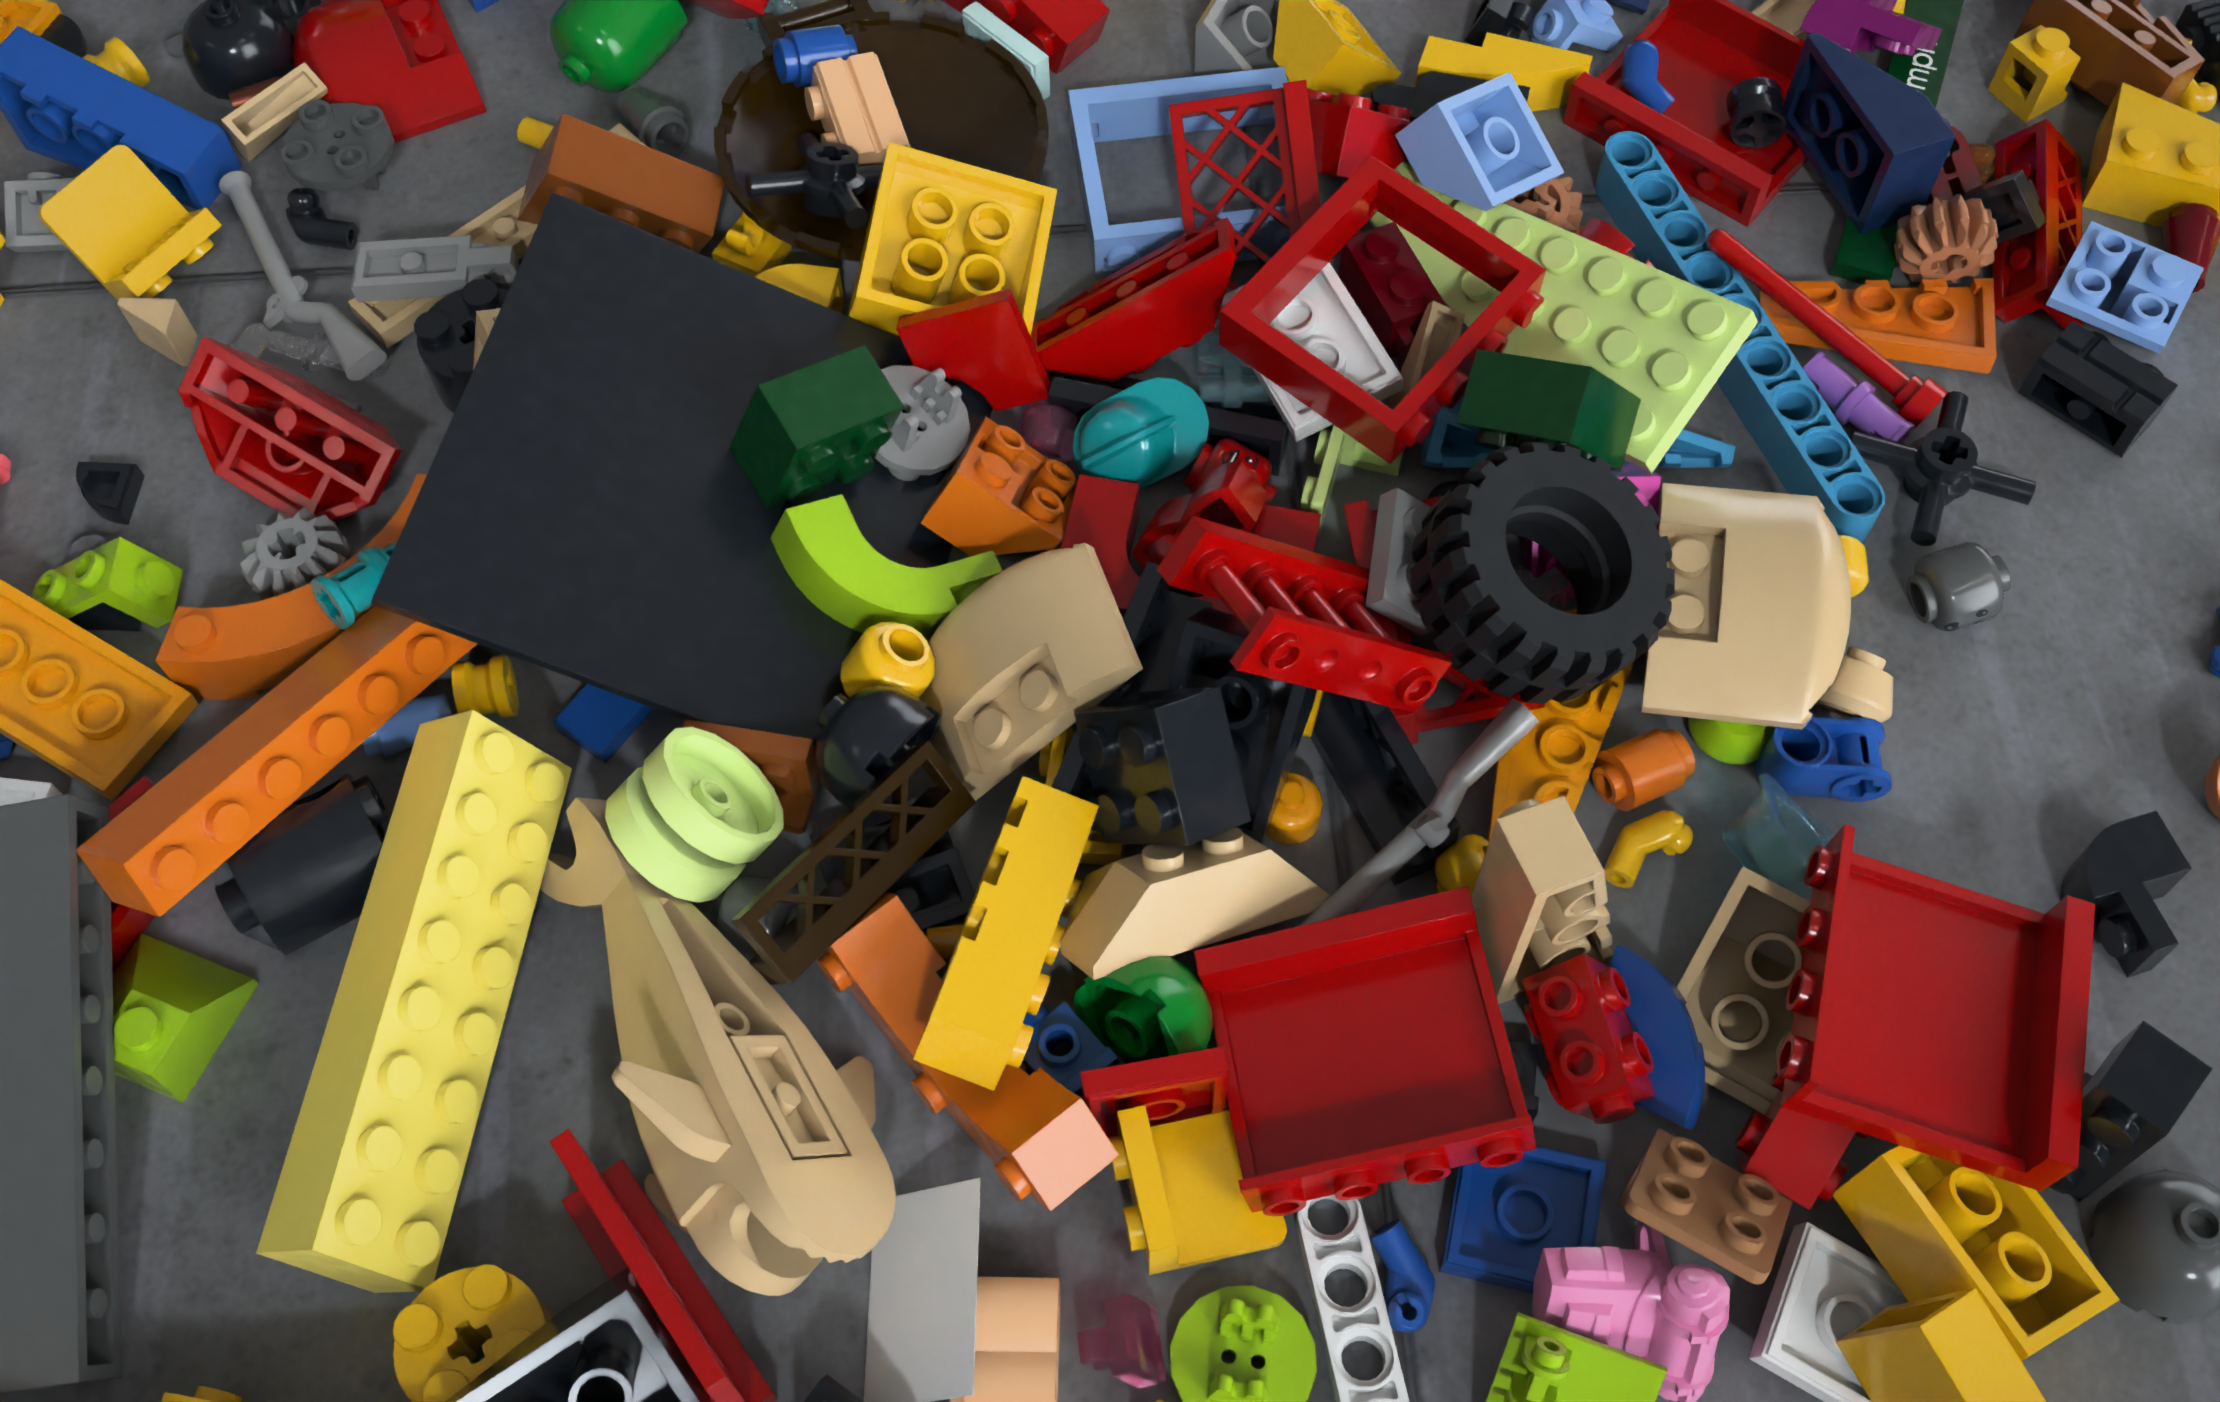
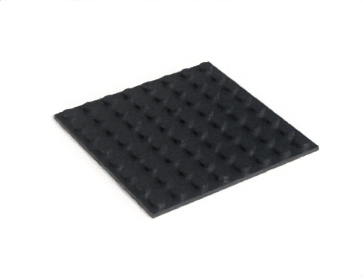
[371,192,993,750]

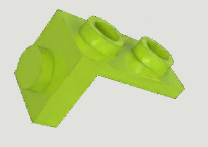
[32,536,183,629]

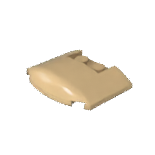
[1641,483,1851,730]
[919,543,1143,801]

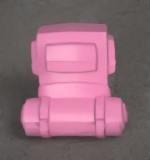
[1532,1220,1730,1402]

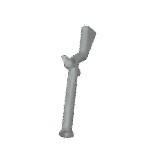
[219,171,387,381]
[1299,698,1539,926]

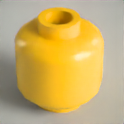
[840,622,936,698]

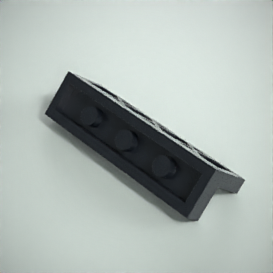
[1048,373,1290,476]
[1051,562,1213,834]
[1310,691,1460,885]

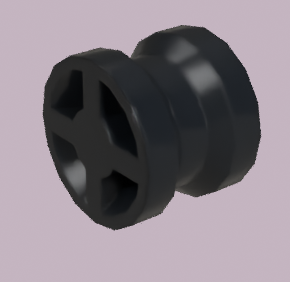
[1726,77,1787,149]

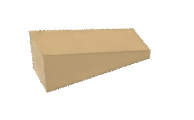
[221,62,328,162]
[1387,301,1465,410]

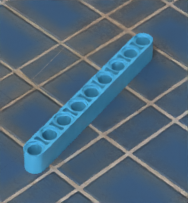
[1595,131,1885,544]

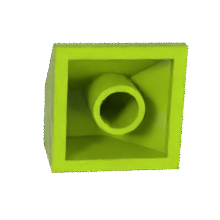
[113,933,259,1103]

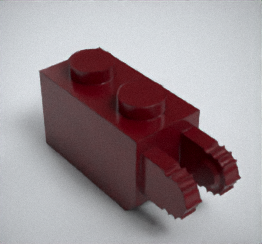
[1338,222,1446,367]

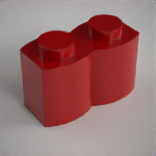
[1132,461,1268,587]

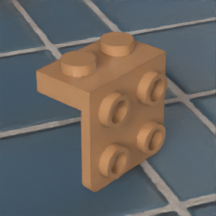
[1616,1128,1793,1284]

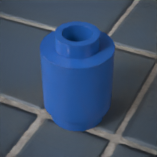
[773,24,858,87]

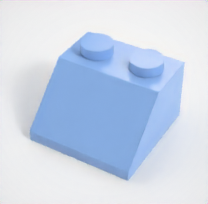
[1395,72,1564,211]

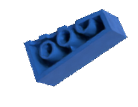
[0,26,242,210]

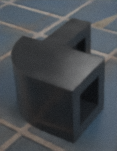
[2060,810,2192,978]

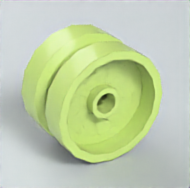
[605,727,784,903]

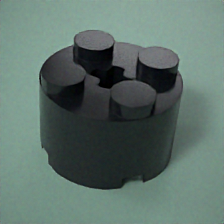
[414,279,508,413]

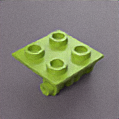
[1485,1312,1667,1402]

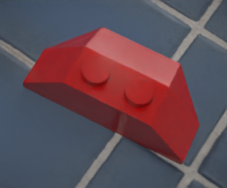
[1031,218,1236,382]
[178,337,402,522]

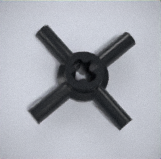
[745,133,883,229]
[1850,391,2036,546]

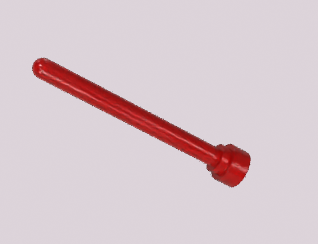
[1707,229,1948,429]

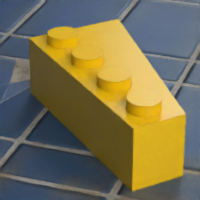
[2082,82,2220,243]

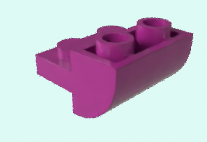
[1800,0,1943,56]

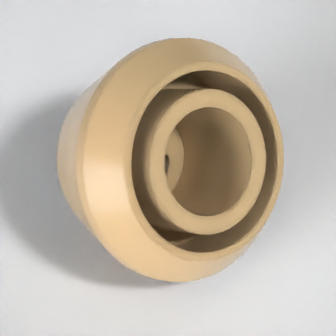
[1815,647,1893,723]

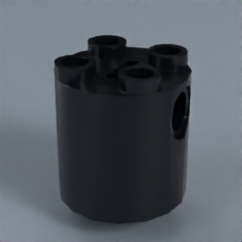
[215,774,387,955]

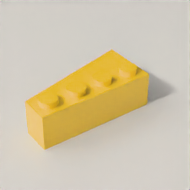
[913,776,1099,1091]

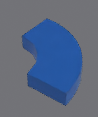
[1609,945,1705,1130]

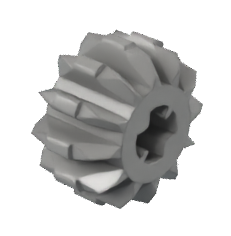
[240,507,352,600]

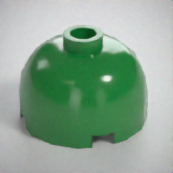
[1073,956,1213,1064]

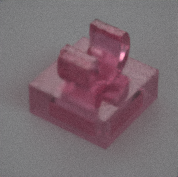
[1077,1295,1166,1388]

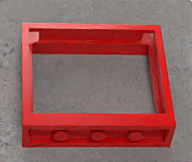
[1219,155,1546,464]

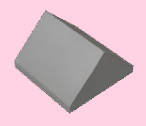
[1194,0,1279,76]

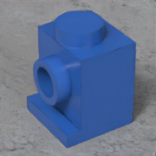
[1023,1002,1118,1098]

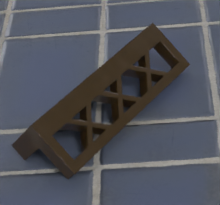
[731,740,976,985]

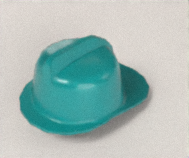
[1073,377,1210,490]

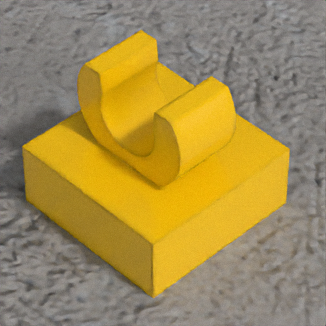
[712,212,792,277]

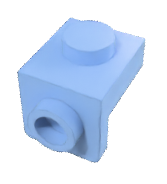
[1527,0,1623,52]

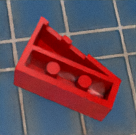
[942,0,1110,74]

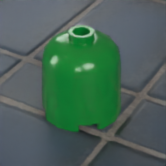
[550,0,688,93]

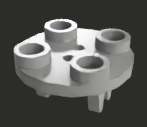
[875,365,971,481]

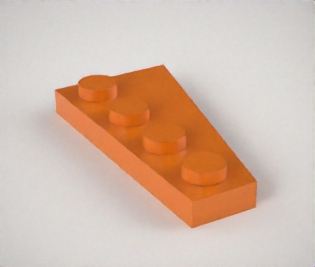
[1756,278,1997,374]

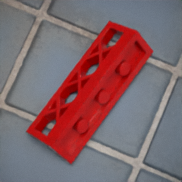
[1993,119,2083,330]

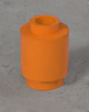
[1592,729,1695,811]

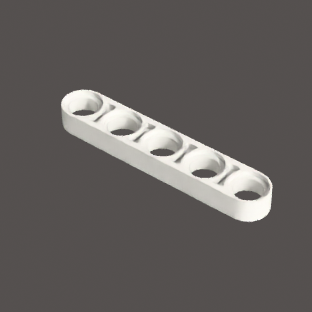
[1295,1194,1410,1402]

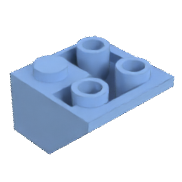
[2046,221,2204,354]

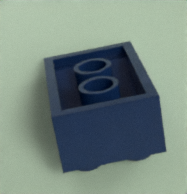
[1782,32,1956,234]

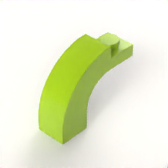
[770,494,1003,639]

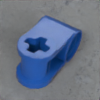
[1754,717,1892,802]

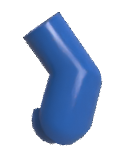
[1621,40,1676,114]

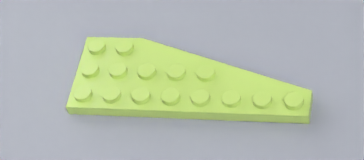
[1369,161,1758,473]

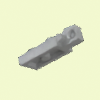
[351,235,520,302]

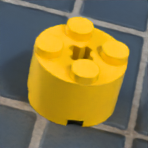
[393,1264,555,1402]

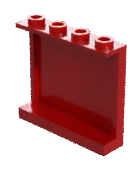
[1563,0,1808,227]
[1776,824,2095,1191]
[1194,886,1537,1216]

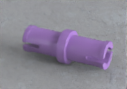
[1803,351,1915,444]

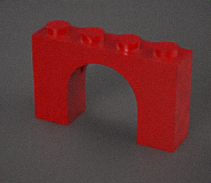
[1060,474,1321,618]

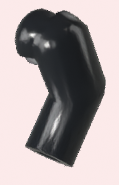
[285,188,358,250]

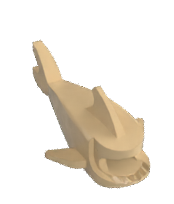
[540,797,896,1296]

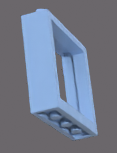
[1068,67,1290,278]

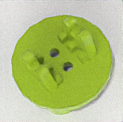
[1170,1285,1317,1402]

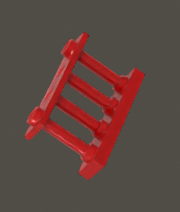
[1157,516,1453,713]

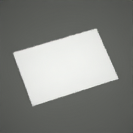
[863,1178,981,1402]

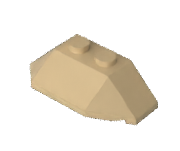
[1060,827,1330,980]

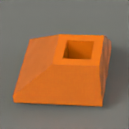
[921,417,1078,556]

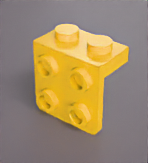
[38,145,222,301]
[1108,1105,1287,1275]

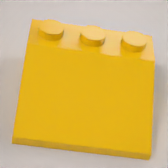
[848,142,1057,338]

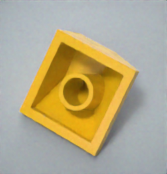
[1273,0,1402,103]

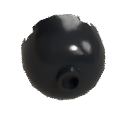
[182,0,295,100]
[815,684,942,809]

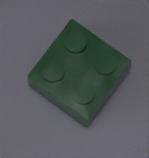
[729,345,904,509]
[1456,349,1641,472]

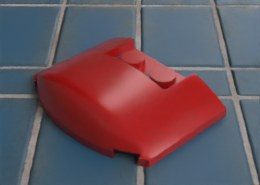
[293,0,486,143]

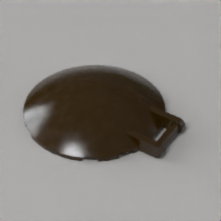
[714,0,1049,262]

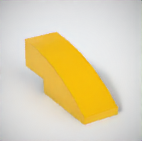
[1415,32,1593,112]

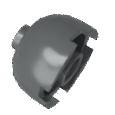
[2088,1169,2220,1324]

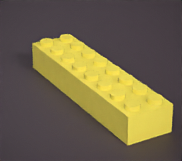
[256,710,572,1293]

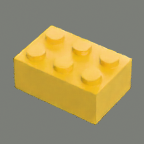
[1833,1145,2120,1361]

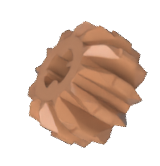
[1894,194,1999,284]

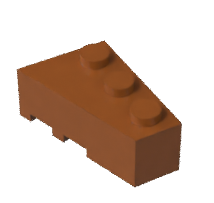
[2014,0,2205,107]
[517,113,724,253]

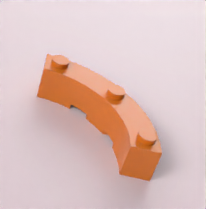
[155,473,427,700]
[816,892,1119,1211]

